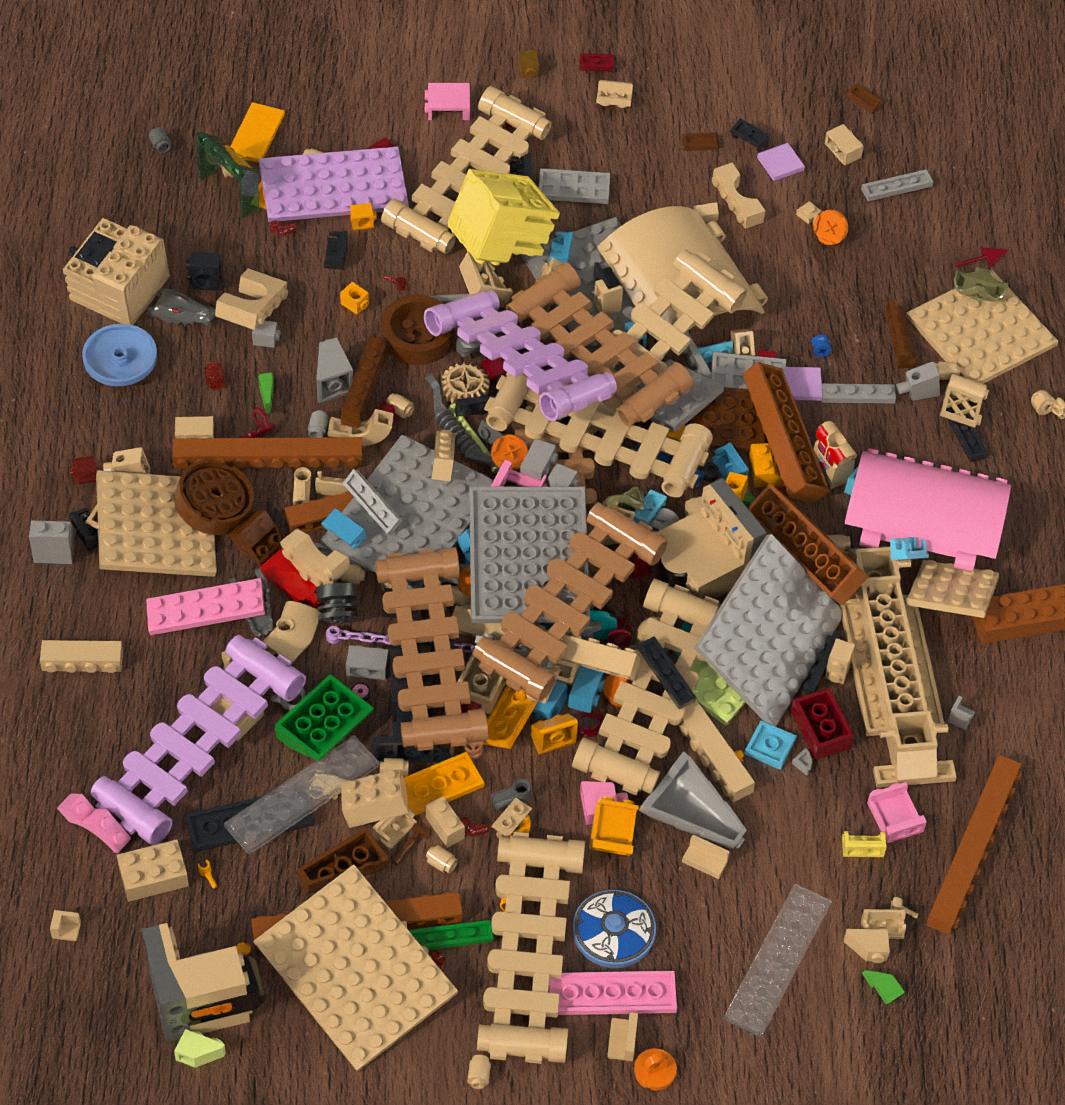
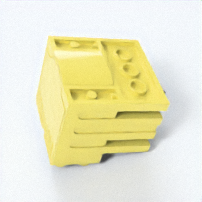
[448,169,560,265]

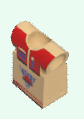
[814,421,857,489]

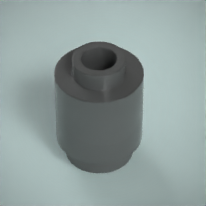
[148,127,171,153]

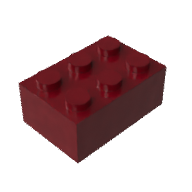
[791,688,854,760]

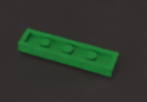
[408,920,494,950]

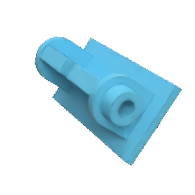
[698,341,733,363]

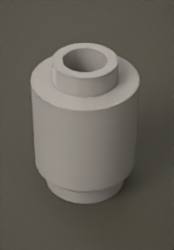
[307,410,330,438]

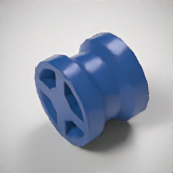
[811,335,832,357]

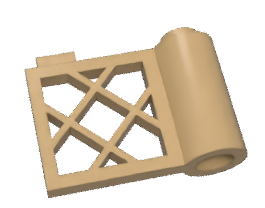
[940,373,989,428]

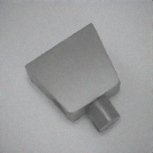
[896,361,940,401]

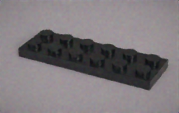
[185,787,314,852]

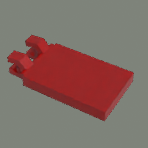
[259,548,321,609]

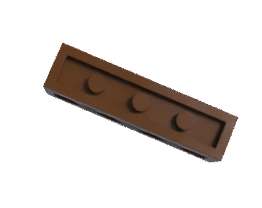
[886,298,916,369]

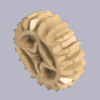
[440,362,490,404]

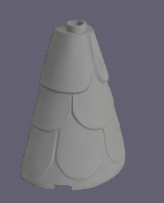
[639,752,747,850]

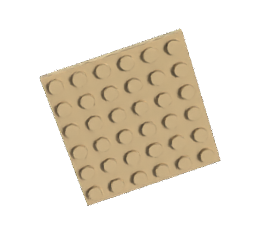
[906,270,1058,384]
[96,470,216,577]

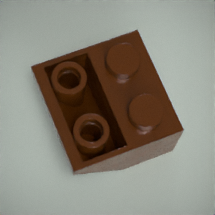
[228,510,284,564]

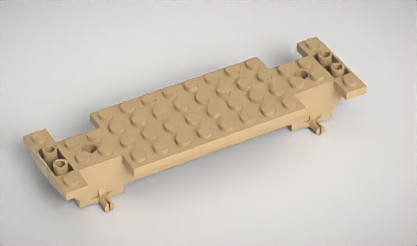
[839,546,956,788]

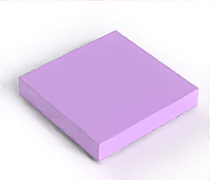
[757,143,805,181]
[785,367,822,401]

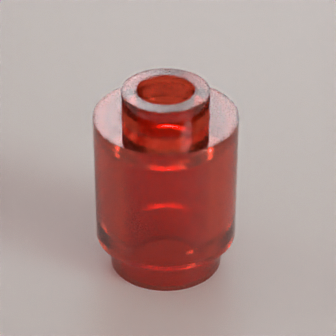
[204,361,225,390]

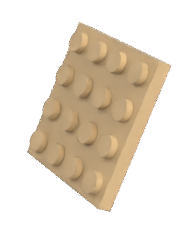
[907,560,999,618]

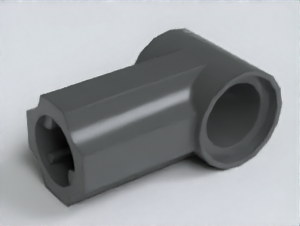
[491,778,531,811]

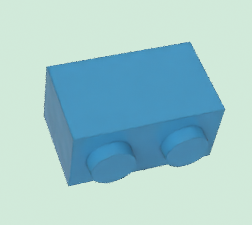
[568,666,605,713]

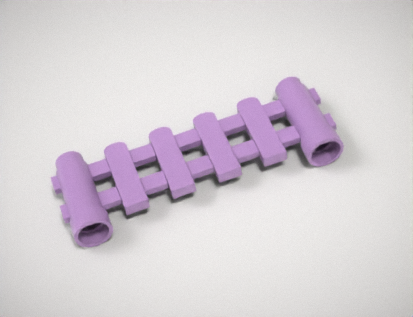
[424,290,617,421]
[91,635,306,846]

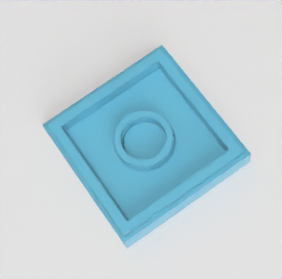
[744,721,797,770]

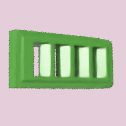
[258,373,274,414]

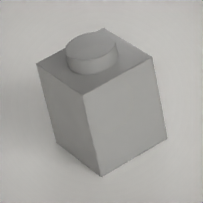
[252,321,280,348]

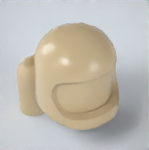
[1031,390,1065,419]

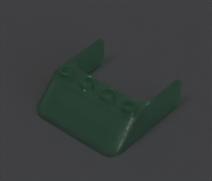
[196,132,259,219]

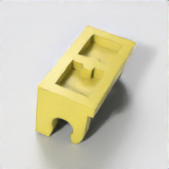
[842,831,886,857]

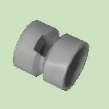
[649,508,679,532]

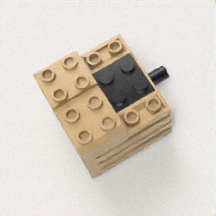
[63,218,170,325]

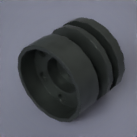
[316,583,359,624]

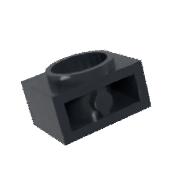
[186,252,222,291]

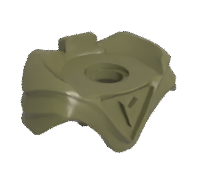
[954,267,1008,302]
[601,486,648,511]

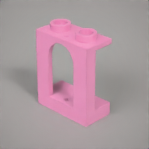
[490,460,548,487]

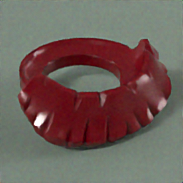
[575,711,605,738]

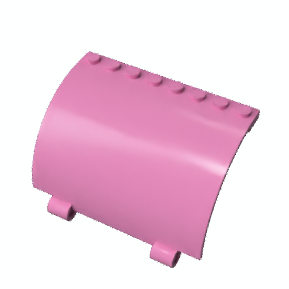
[845,448,1011,572]

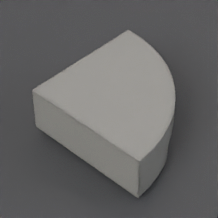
[792,748,812,776]

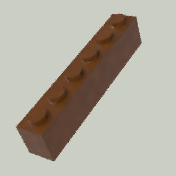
[341,336,388,428]

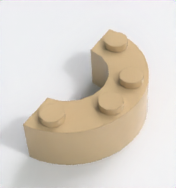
[280,529,350,587]

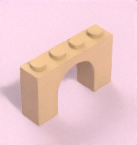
[215,268,288,330]

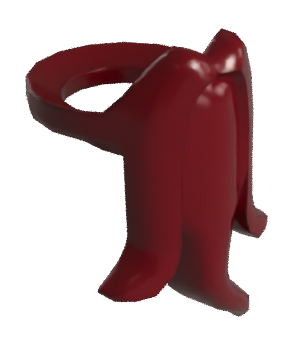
[240,407,275,438]
[607,614,633,651]

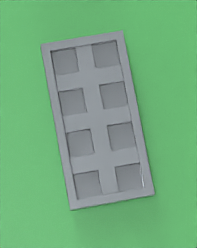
[539,168,610,204]
[711,352,786,389]

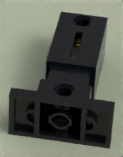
[373,642,454,764]

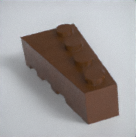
[296,828,389,894]

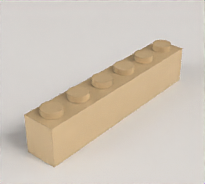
[678,700,755,802]

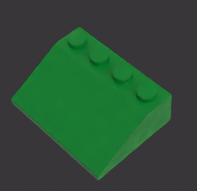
[275,674,374,761]

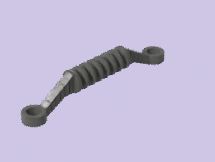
[424,373,500,470]

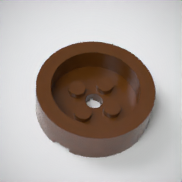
[381,295,454,365]
[174,460,254,535]

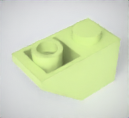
[174,1029,226,1068]

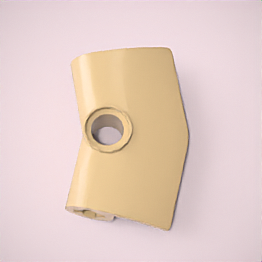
[262,601,321,663]

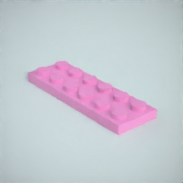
[147,578,265,635]
[548,971,677,1015]

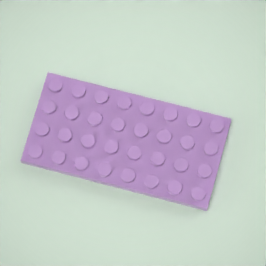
[259,147,409,222]

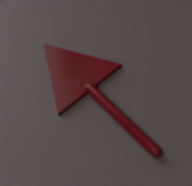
[955,247,1009,267]

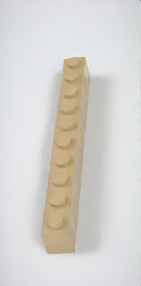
[452,604,641,681]

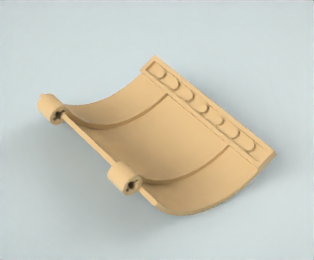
[597,206,768,341]

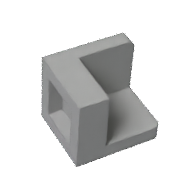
[948,696,975,730]

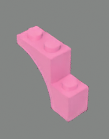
[57,794,131,853]

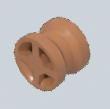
[463,741,483,760]

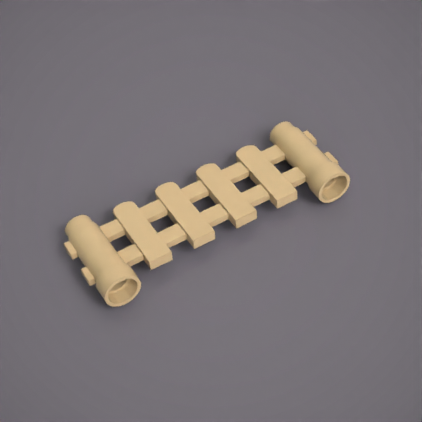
[381,86,552,254]
[564,249,748,436]
[484,372,713,497]
[572,578,720,795]
[477,832,585,1064]

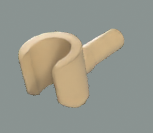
[891,897,919,918]

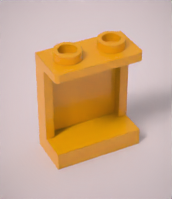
[589,796,639,856]

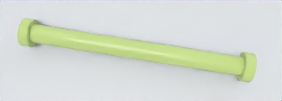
[448,403,499,474]

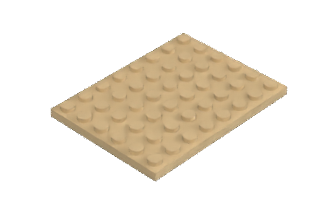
[254,865,458,1072]

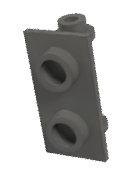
[477,419,506,446]

